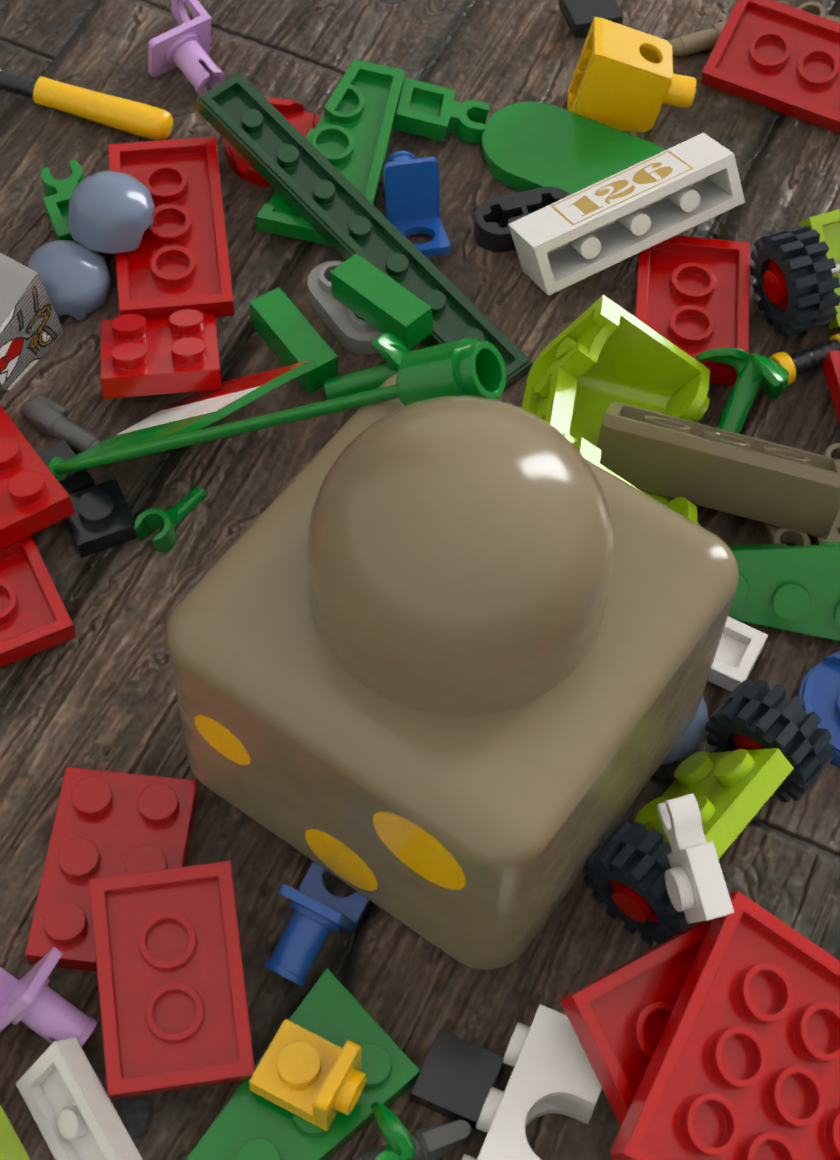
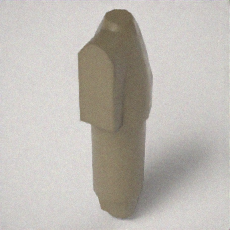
[668,21,727,57]

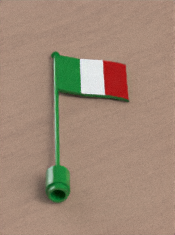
[47,338,506,481]

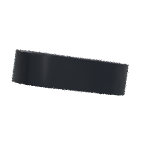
[473,187,570,253]

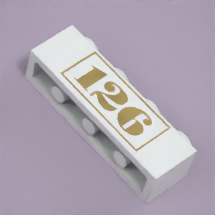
[508,133,745,296]

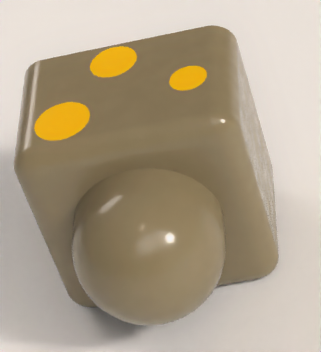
[167,373,739,970]

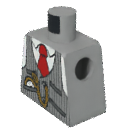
[0,253,65,391]

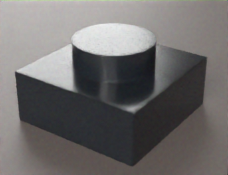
[64,479,138,558]

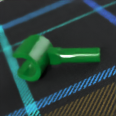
[135,486,207,552]

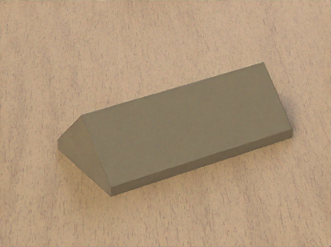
[597,401,840,539]

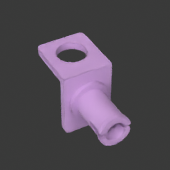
[148,0,226,96]
[0,947,97,1047]

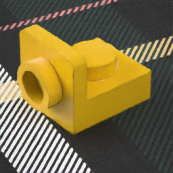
[249,1019,368,1131]

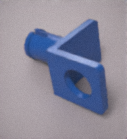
[383,151,450,257]
[264,861,370,986]

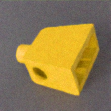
[567,17,696,132]

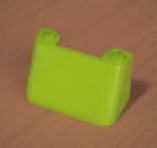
[522,295,710,525]

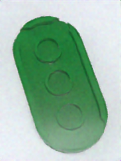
[481,102,665,195]

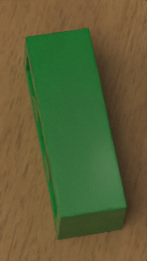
[330,253,433,351]
[249,287,338,394]

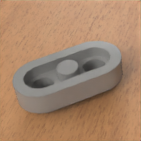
[308,260,382,355]

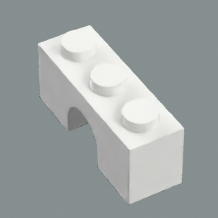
[462,1004,602,1160]

